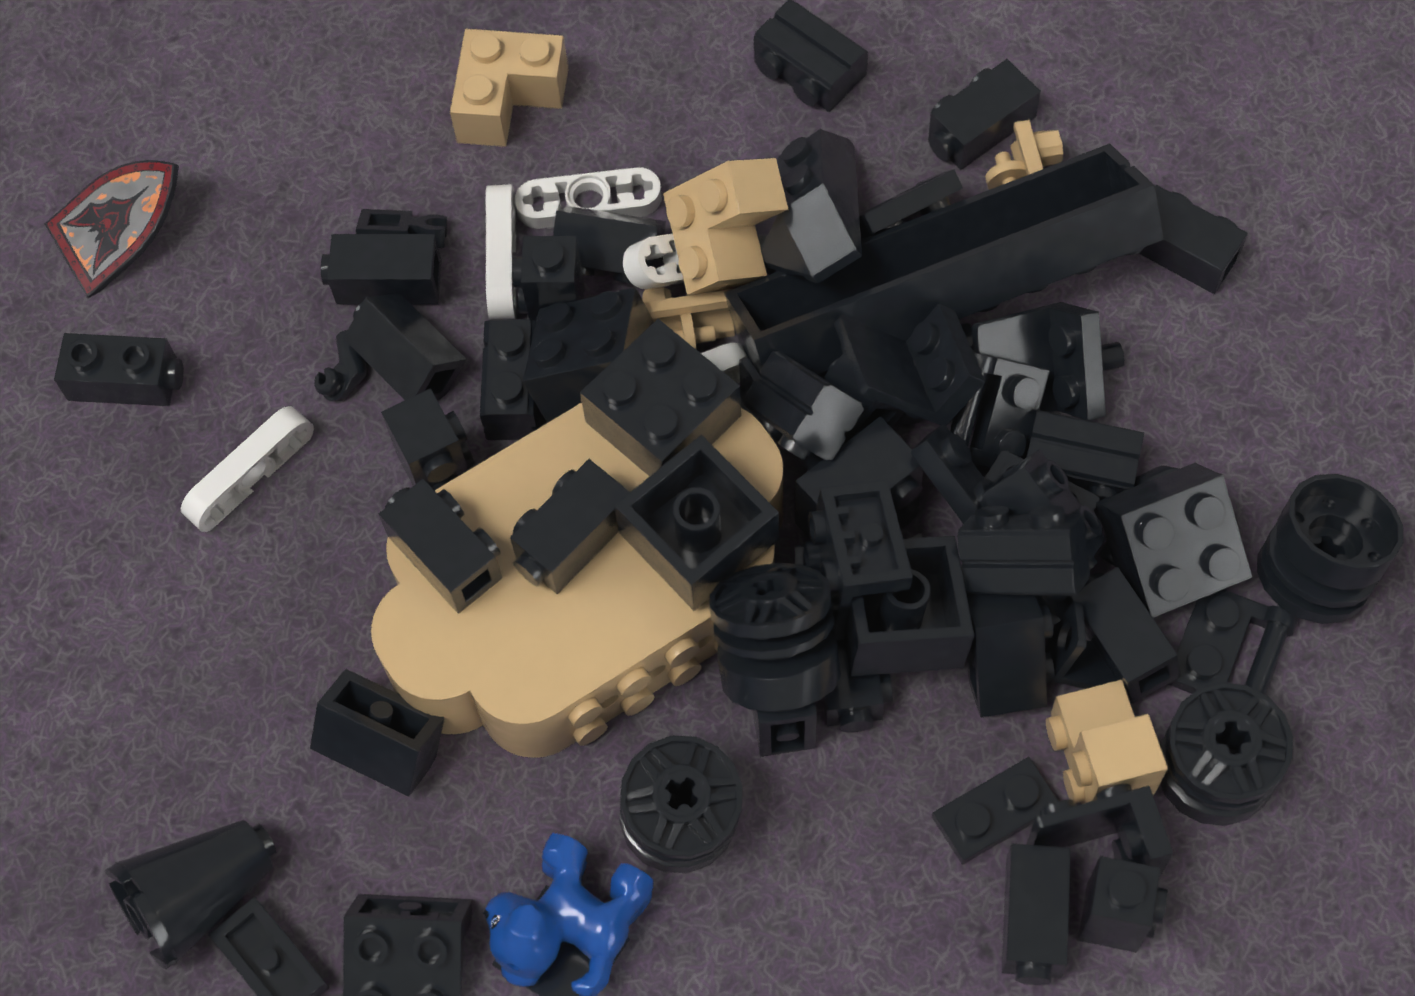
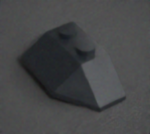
[756,129,862,283]

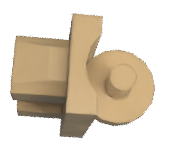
[985,120,1063,190]
[642,287,735,350]

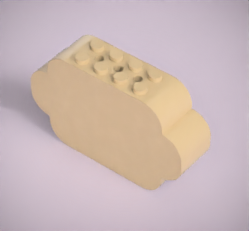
[371,403,783,758]

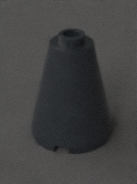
[105,820,276,969]

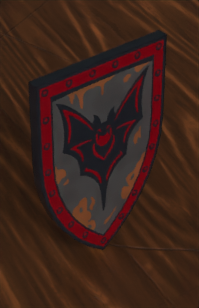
[45,160,179,298]

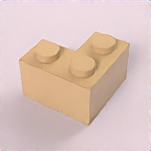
[450,29,568,147]
[663,158,788,295]
[1046,680,1168,804]

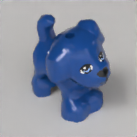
[483,833,654,996]

